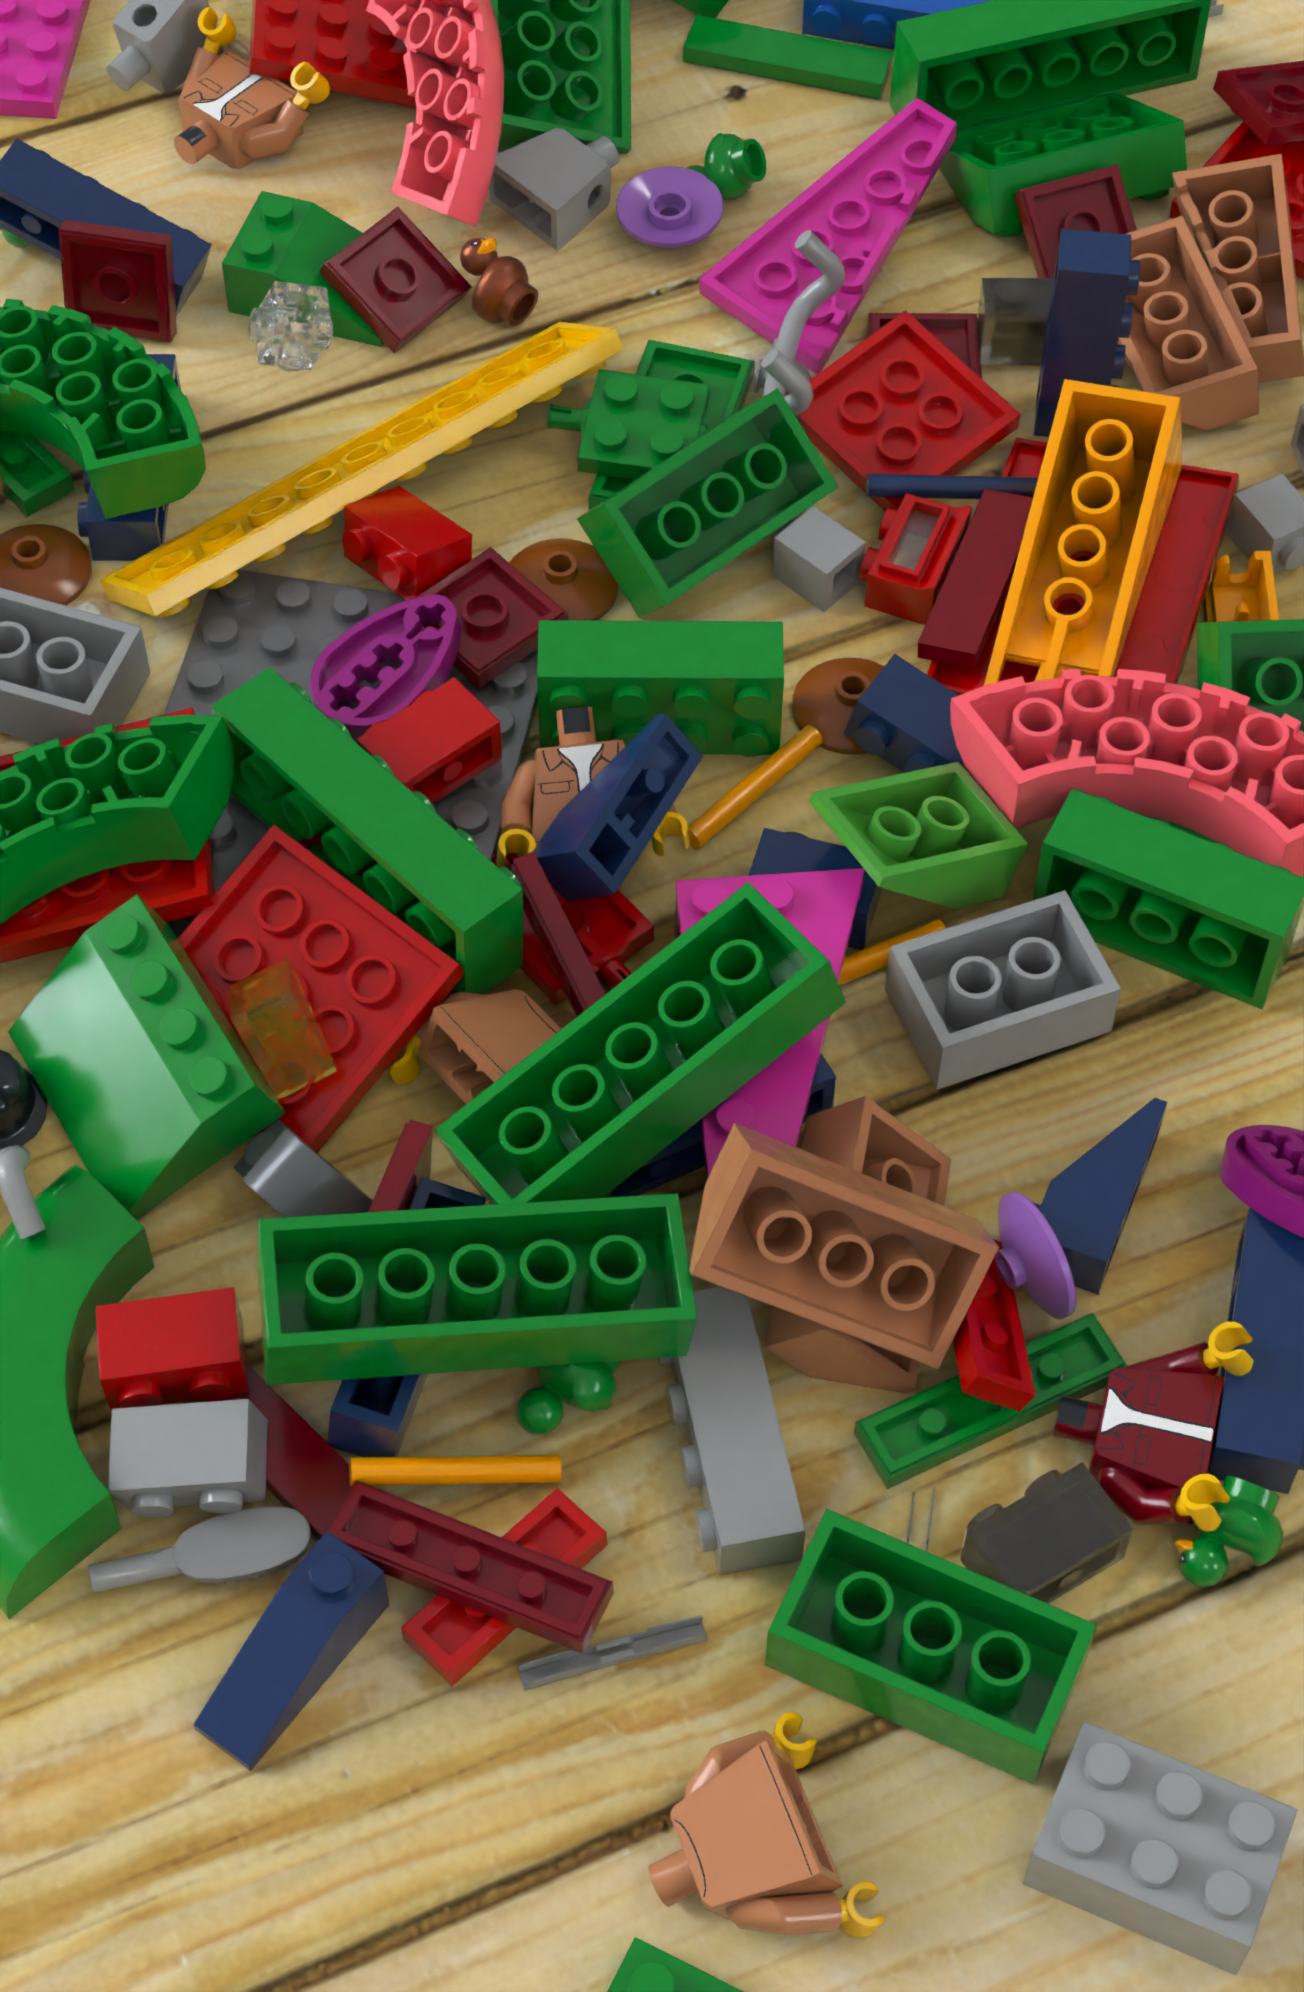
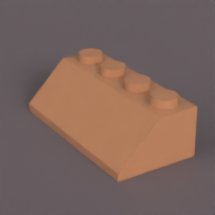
[1118,216,1259,431]
[764,1096,951,1393]
[689,1123,999,1369]

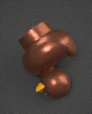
[460,237,538,326]

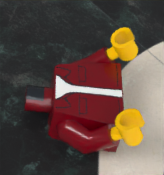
[1053,1322,1254,1532]

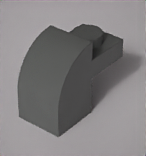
[233,1119,373,1217]

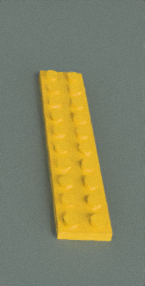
[100,322,623,617]

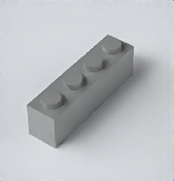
[657,1286,805,1575]

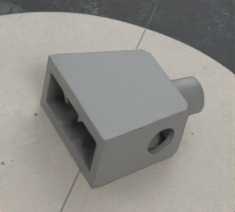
[106,0,224,93]
[489,128,619,251]

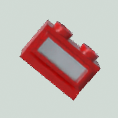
[859,493,972,625]

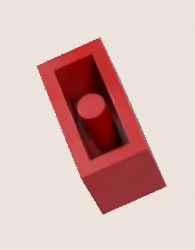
[342,486,472,601]
[357,677,502,804]
[95,1287,249,1412]

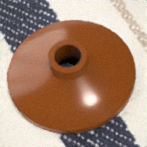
[0,524,92,606]
[509,538,618,621]
[792,658,884,755]

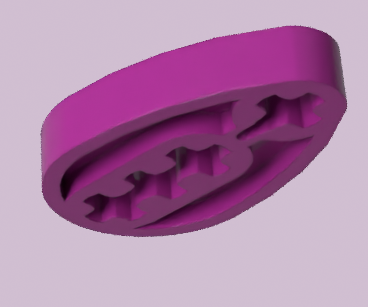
[310,594,462,741]
[1220,1125,1304,1238]

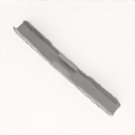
[518,1615,708,1691]

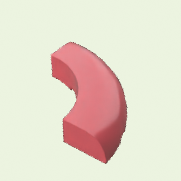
[366,0,504,227]
[950,669,1304,876]

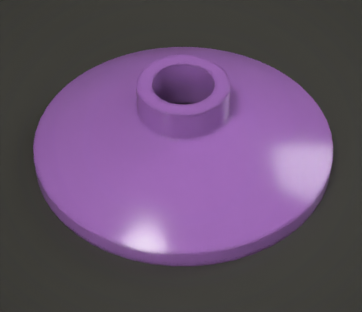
[616,166,723,248]
[994,1191,1076,1319]

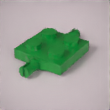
[547,369,713,480]

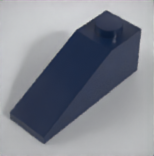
[534,713,703,902]
[1033,1098,1167,1295]
[193,1531,389,1771]

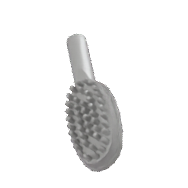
[88,1507,310,1593]

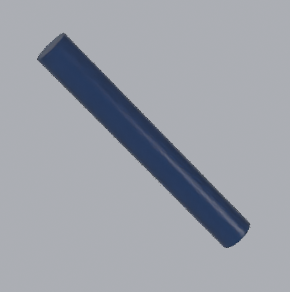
[865,474,1038,499]

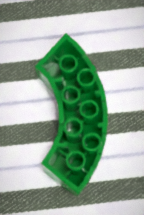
[0,299,206,519]
[0,715,234,925]
[0,1165,154,1619]

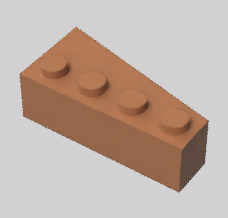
[1172,154,1304,383]

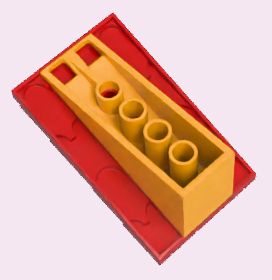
[927,379,1239,695]

